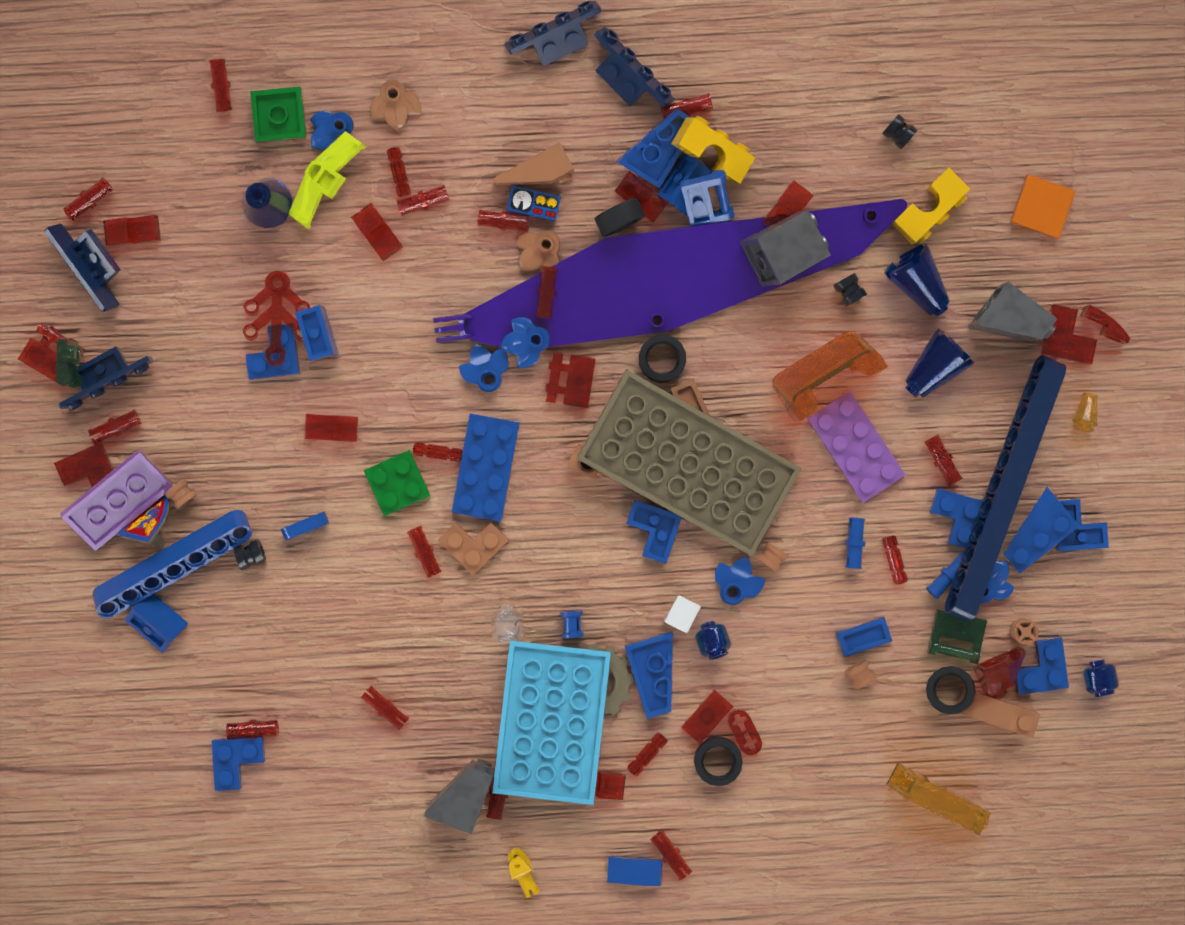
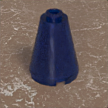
[242,178,293,228]
[884,244,950,316]
[905,328,975,398]

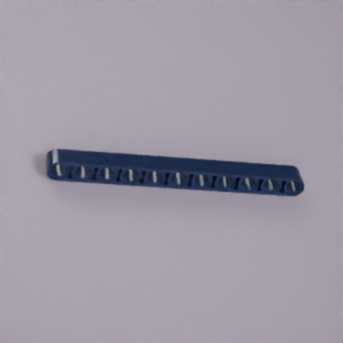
[944,355,1066,622]

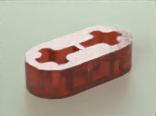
[727,709,762,755]

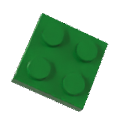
[250,86,307,143]
[364,450,431,516]

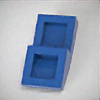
[607,855,663,886]

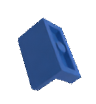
[656,153,712,216]
[295,305,339,361]
[124,594,188,653]

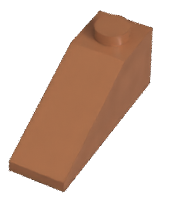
[493,142,574,187]
[957,688,1041,738]

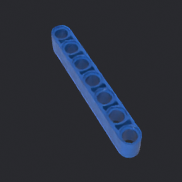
[92,510,252,618]

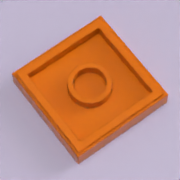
[1010,174,1076,239]

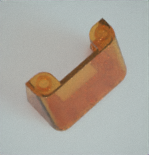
[773,331,888,422]

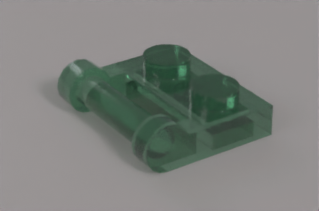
[56,339,82,388]
[927,609,987,664]

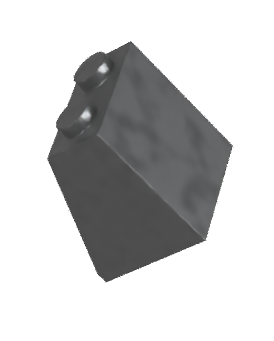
[740,210,831,287]
[968,282,1057,342]
[424,759,495,834]

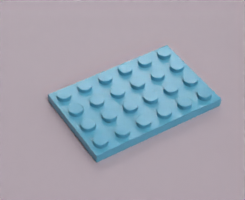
[492,640,611,805]

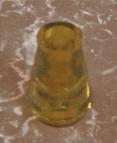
[1072,393,1098,432]

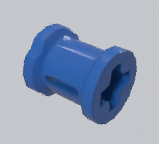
[560,610,584,638]

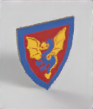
[118,495,170,548]

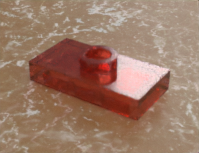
[615,171,669,223]
[681,689,734,744]

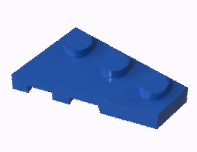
[616,109,689,188]
[1004,486,1080,573]
[625,631,673,719]

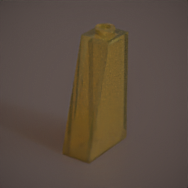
[886,762,991,836]

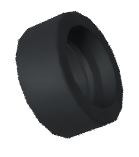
[594,198,645,237]
[638,334,686,383]
[926,666,976,714]
[694,736,743,786]

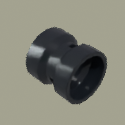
[882,114,918,149]
[833,273,867,307]
[234,539,267,571]

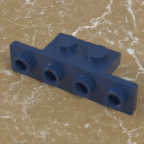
[505,1,602,66]
[594,27,675,107]
[44,224,121,312]
[58,346,154,411]

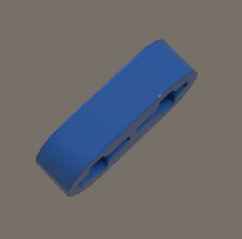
[280,511,329,541]

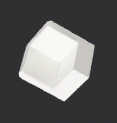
[664,595,701,633]

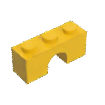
[671,116,755,184]
[892,168,970,245]

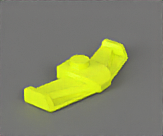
[288,131,367,230]

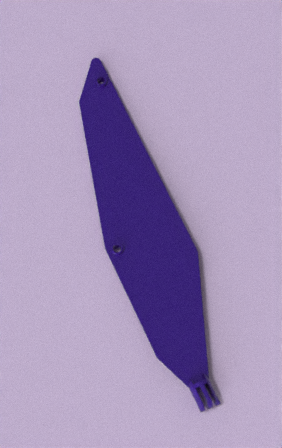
[433,199,907,347]

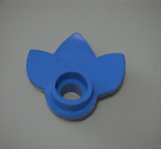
[310,111,354,150]
[501,317,550,368]
[459,344,508,392]
[715,557,765,605]
[981,561,1014,604]

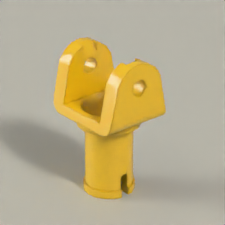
[508,848,540,898]

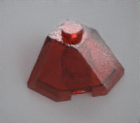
[973,646,1026,698]

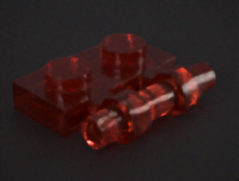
[18,323,85,385]
[545,352,596,408]

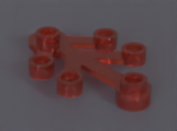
[243,271,310,367]

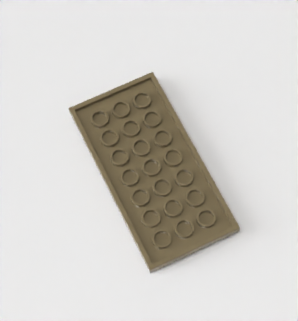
[576,369,801,556]

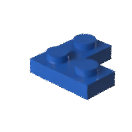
[246,323,300,380]
[930,488,983,548]
[1056,499,1109,551]
[626,500,682,564]
[1014,637,1069,695]
[212,736,265,791]

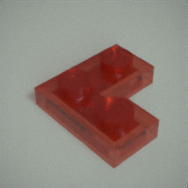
[1041,304,1097,365]
[54,443,114,487]

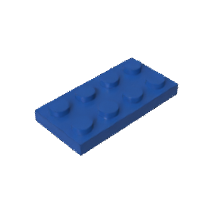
[452,413,520,521]

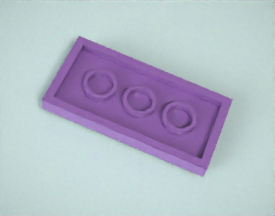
[807,391,905,503]
[60,449,173,551]

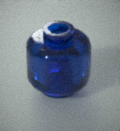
[695,621,732,660]
[1083,659,1119,697]

